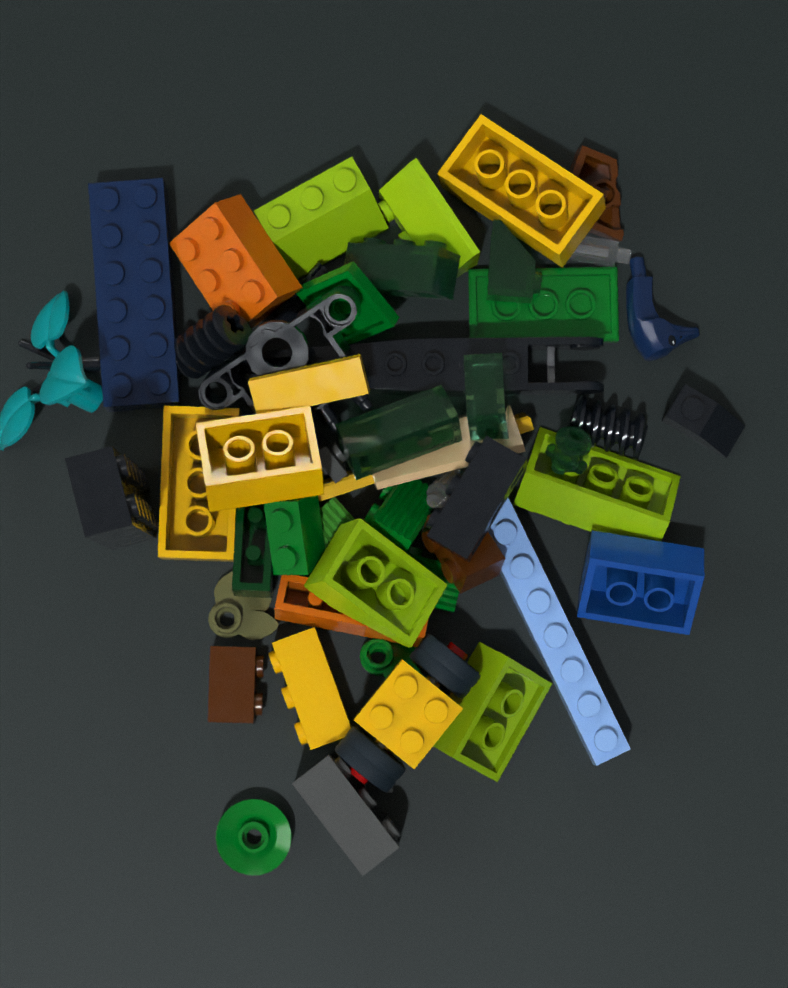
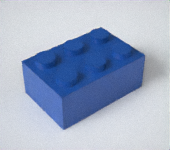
[577,530,705,635]

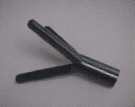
[18,340,100,394]

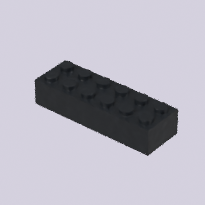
[65,446,159,550]

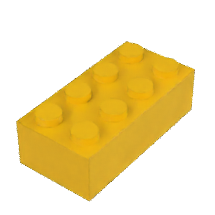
[437,114,606,268]
[158,406,242,562]

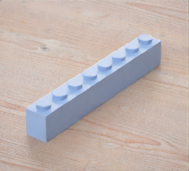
[488,498,631,766]

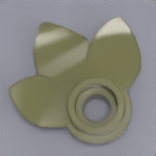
[208,571,279,641]

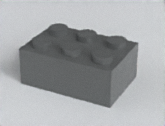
[292,753,401,876]

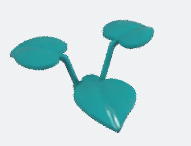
[0,290,103,451]

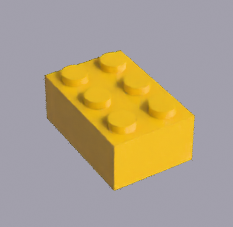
[196,406,324,512]

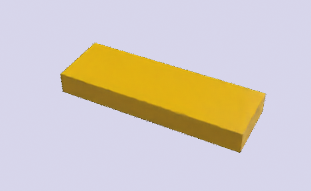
[248,354,370,414]

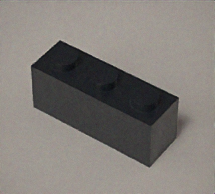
[425,436,528,562]

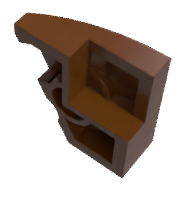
[569,145,624,242]

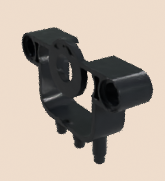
[199,286,373,432]

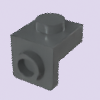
[316,432,348,483]

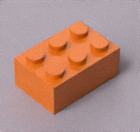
[169,194,303,328]

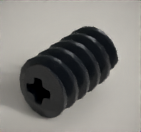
[174,305,253,379]
[565,395,648,461]

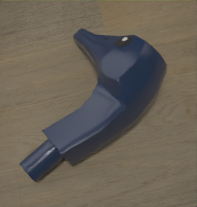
[626,257,700,362]

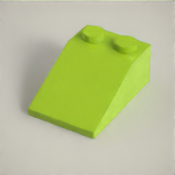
[304,518,448,648]

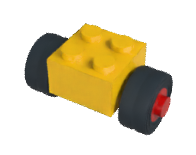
[335,634,481,793]

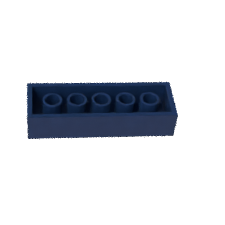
[88,178,183,412]

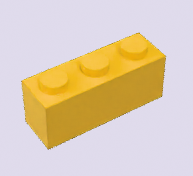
[268,627,352,750]

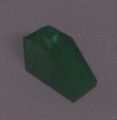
[486,220,542,304]
[464,353,509,441]

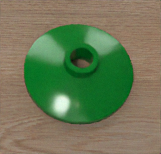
[216,799,292,876]

